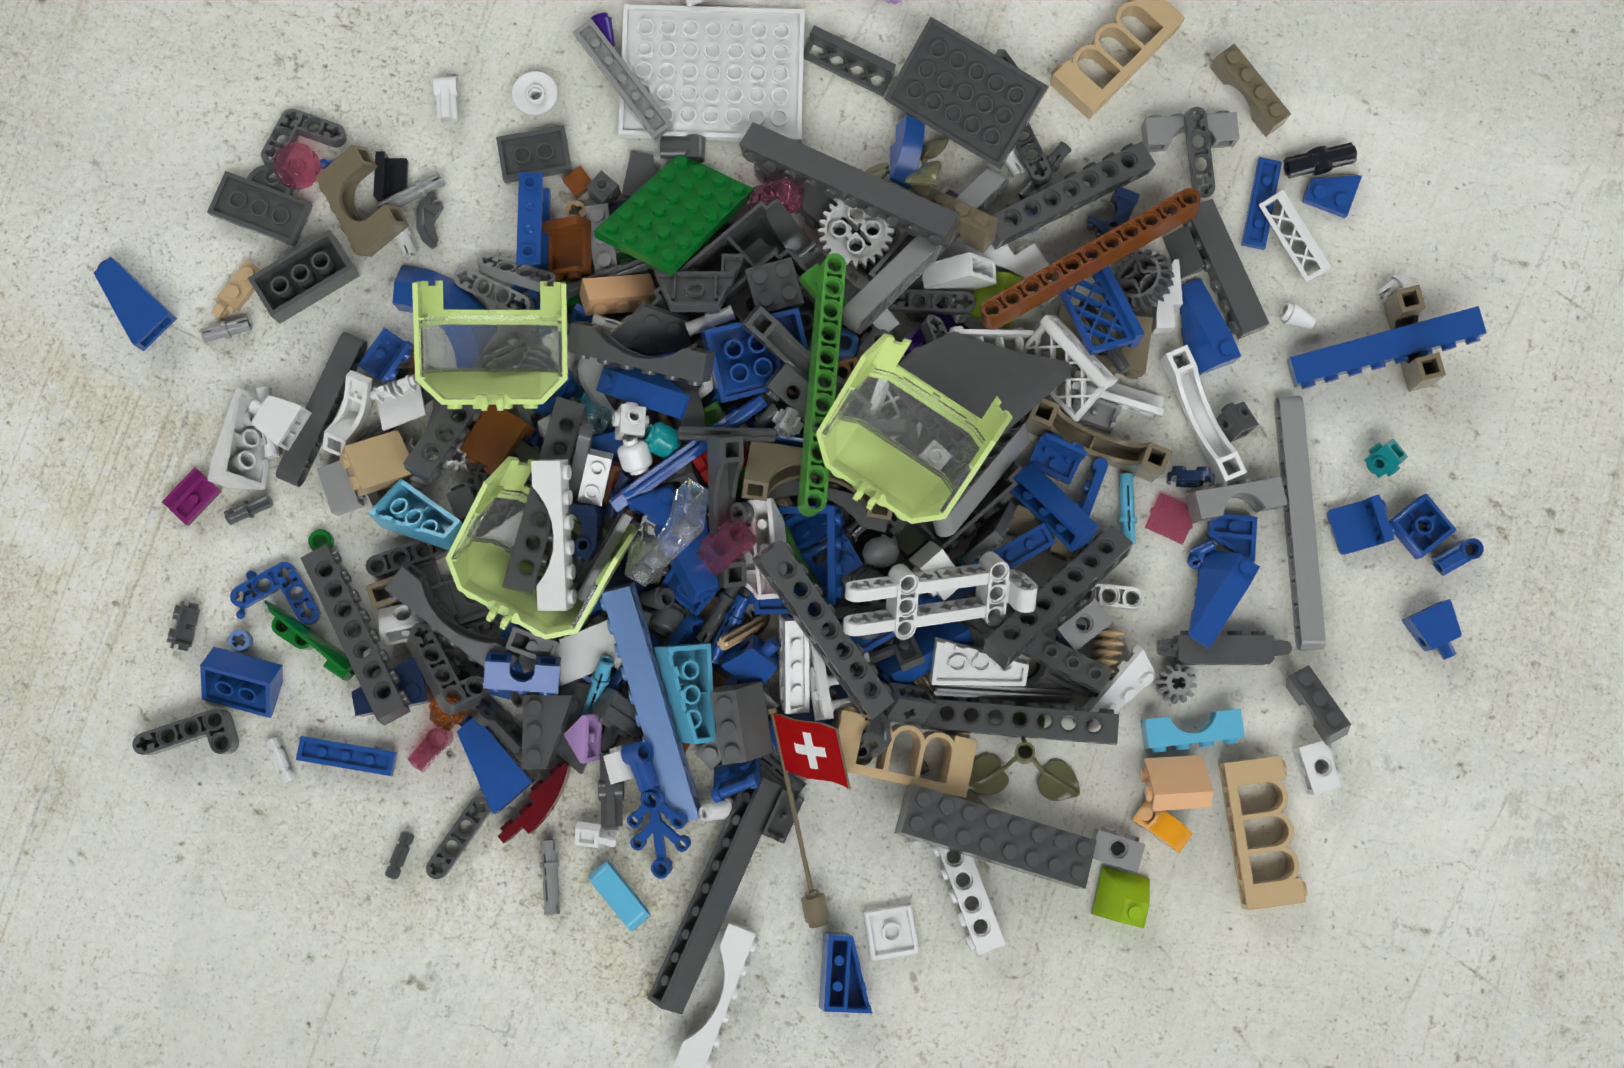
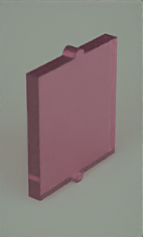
[1145,492,1193,545]

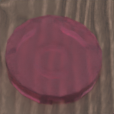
[273,142,321,190]

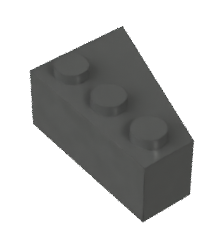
[522,695,576,769]

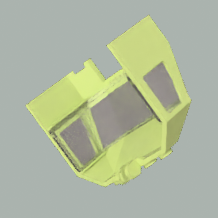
[412,280,568,411]
[816,333,1013,524]
[446,456,638,640]

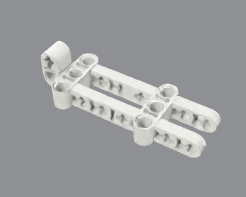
[843,552,1038,640]

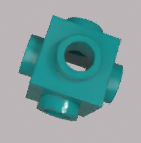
[1364,438,1408,478]

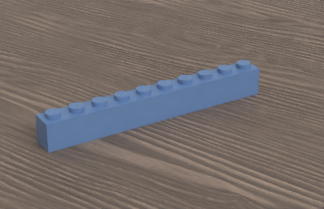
[600,582,701,826]

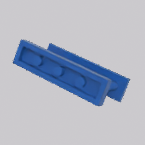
[516,172,551,271]

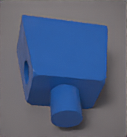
[1402,599,1462,660]
[721,635,781,685]

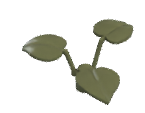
[865,138,949,190]
[968,700,1080,801]

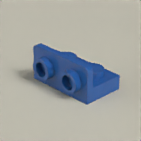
[783,500,842,551]

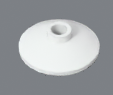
[512,71,558,116]

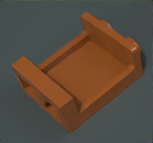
[542,215,591,282]
[460,405,536,474]

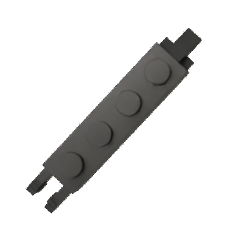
[1156,630,1293,665]

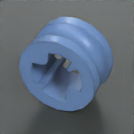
[228,630,253,652]

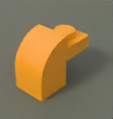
[1132,800,1193,853]

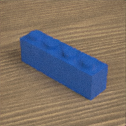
[1011,463,1099,552]

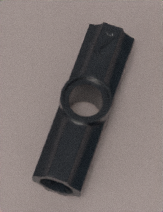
[1283,142,1357,179]

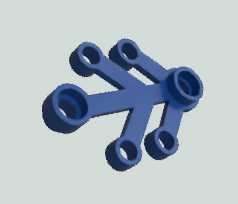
[627,787,691,879]

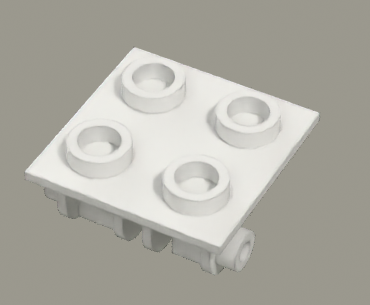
[369,374,427,431]

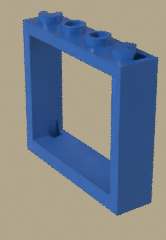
[749,506,844,605]

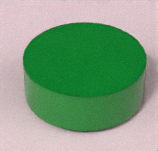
[308,529,334,551]

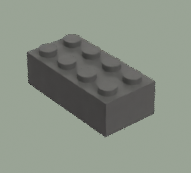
[248,230,360,324]

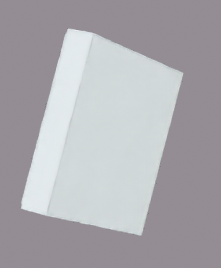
[863,904,920,961]

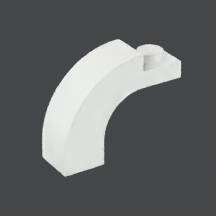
[323,370,374,456]

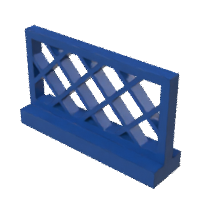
[1052,266,1144,355]

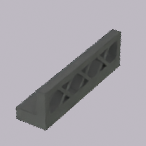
[804,25,896,97]

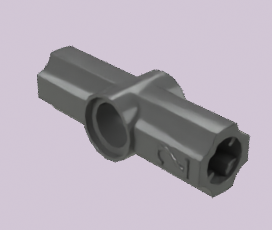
[598,753,625,827]

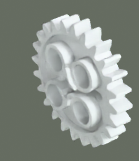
[818,199,894,270]

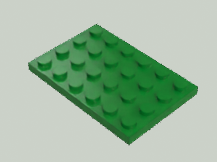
[594,156,754,276]

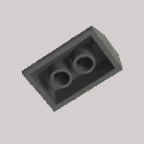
[711,680,773,765]

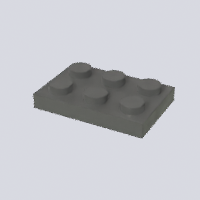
[496,126,572,183]
[961,501,1017,565]

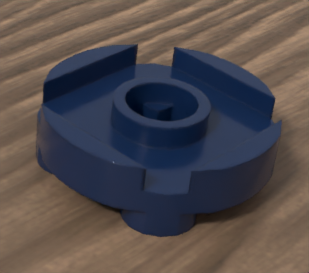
[1166,466,1215,488]

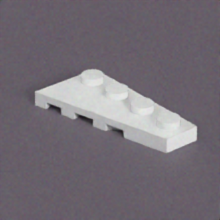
[930,637,1029,686]
[1072,644,1157,732]

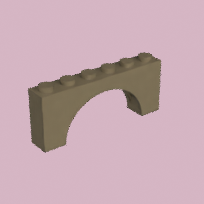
[1025,399,1172,483]
[742,441,893,520]

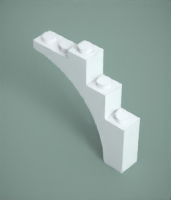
[918,236,1060,307]

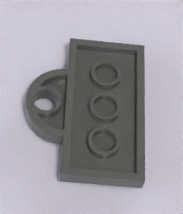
[207,165,313,247]

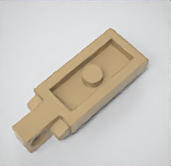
[211,259,261,321]

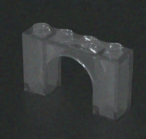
[624,478,709,587]

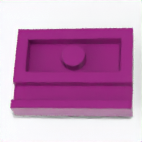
[161,467,222,526]

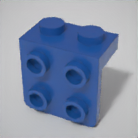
[357,327,413,383]
[1026,431,1088,486]
[1327,494,1395,555]

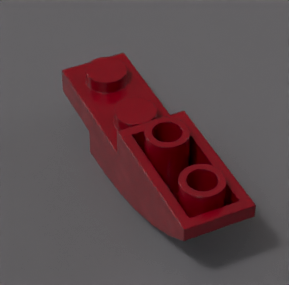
[498,762,571,843]

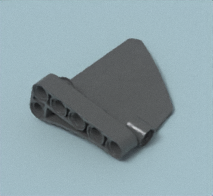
[888,331,1072,465]

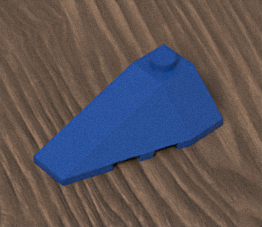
[1179,278,1241,376]
[596,351,690,420]

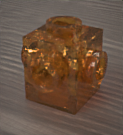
[429,697,466,731]

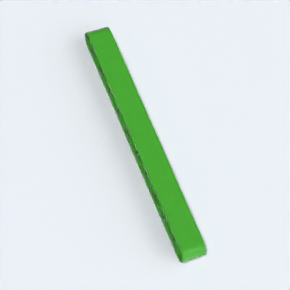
[798,253,846,517]

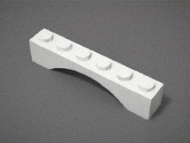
[1160,345,1247,484]
[531,459,577,611]
[674,921,759,1068]

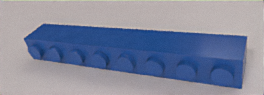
[1287,306,1487,389]

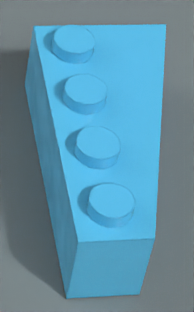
[368,478,473,550]
[654,643,716,744]

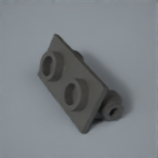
[167,601,200,651]

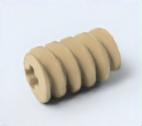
[1091,628,1126,679]

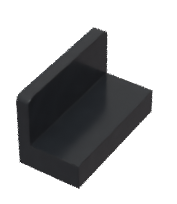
[373,151,409,202]

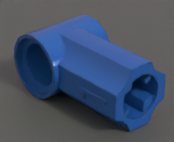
[1432,538,1484,576]
[621,741,659,792]

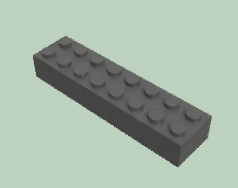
[894,784,1097,889]

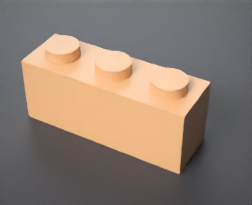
[579,274,656,316]

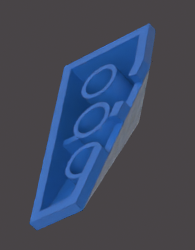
[1188,550,1260,649]

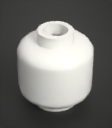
[617,437,653,475]

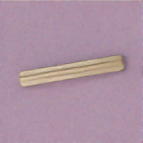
[717,614,770,650]

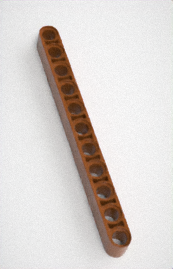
[981,188,1200,330]

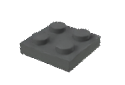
[745,257,804,314]

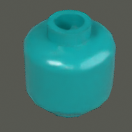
[642,422,681,458]

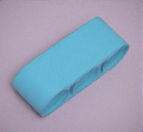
[588,860,651,931]

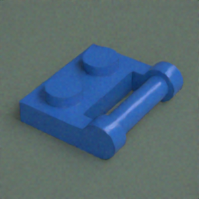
[800,528,864,589]
[711,757,761,803]

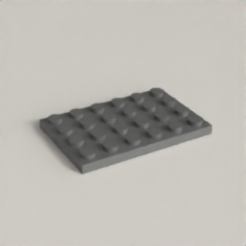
[884,17,1049,169]

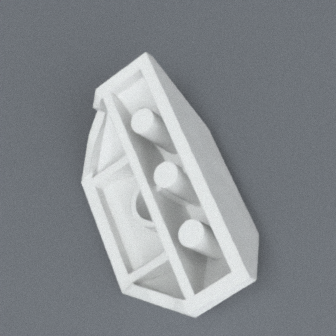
[737,498,787,600]

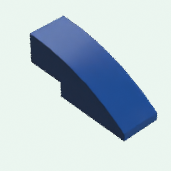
[889,114,925,190]

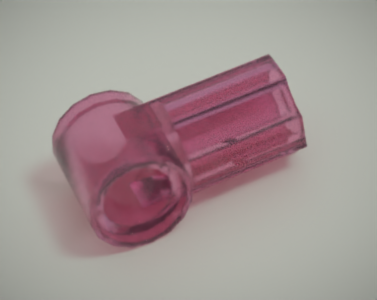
[407,727,454,773]

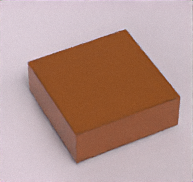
[562,165,592,199]

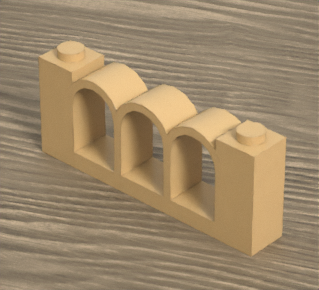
[1050,0,1185,120]
[832,706,978,798]
[1218,756,1308,910]

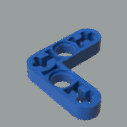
[230,562,321,625]

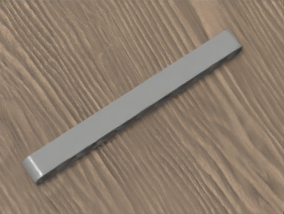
[841,168,1009,334]
[1274,396,1326,651]

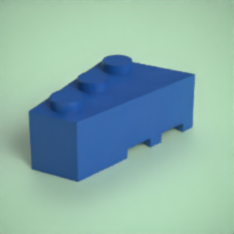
[819,932,873,1014]

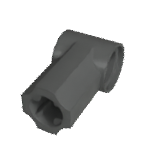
[660,134,706,163]

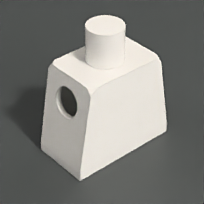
[249,395,312,451]

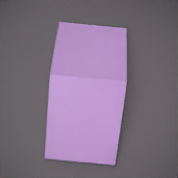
[563,713,602,764]

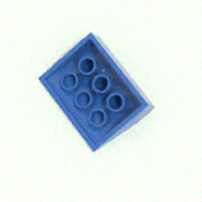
[700,308,809,403]

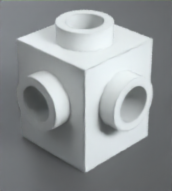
[612,402,649,441]

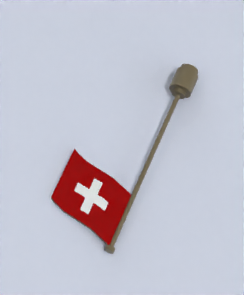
[767,707,851,928]

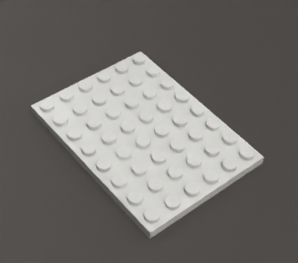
[618,4,805,143]

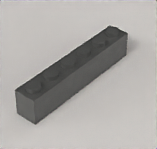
[1183,199,1270,340]

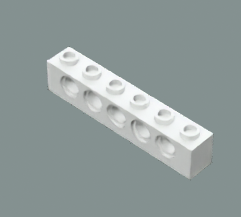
[931,845,1006,955]

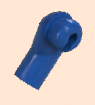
[1187,538,1217,569]

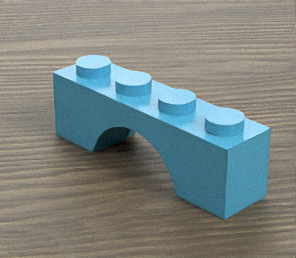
[1140,709,1245,753]

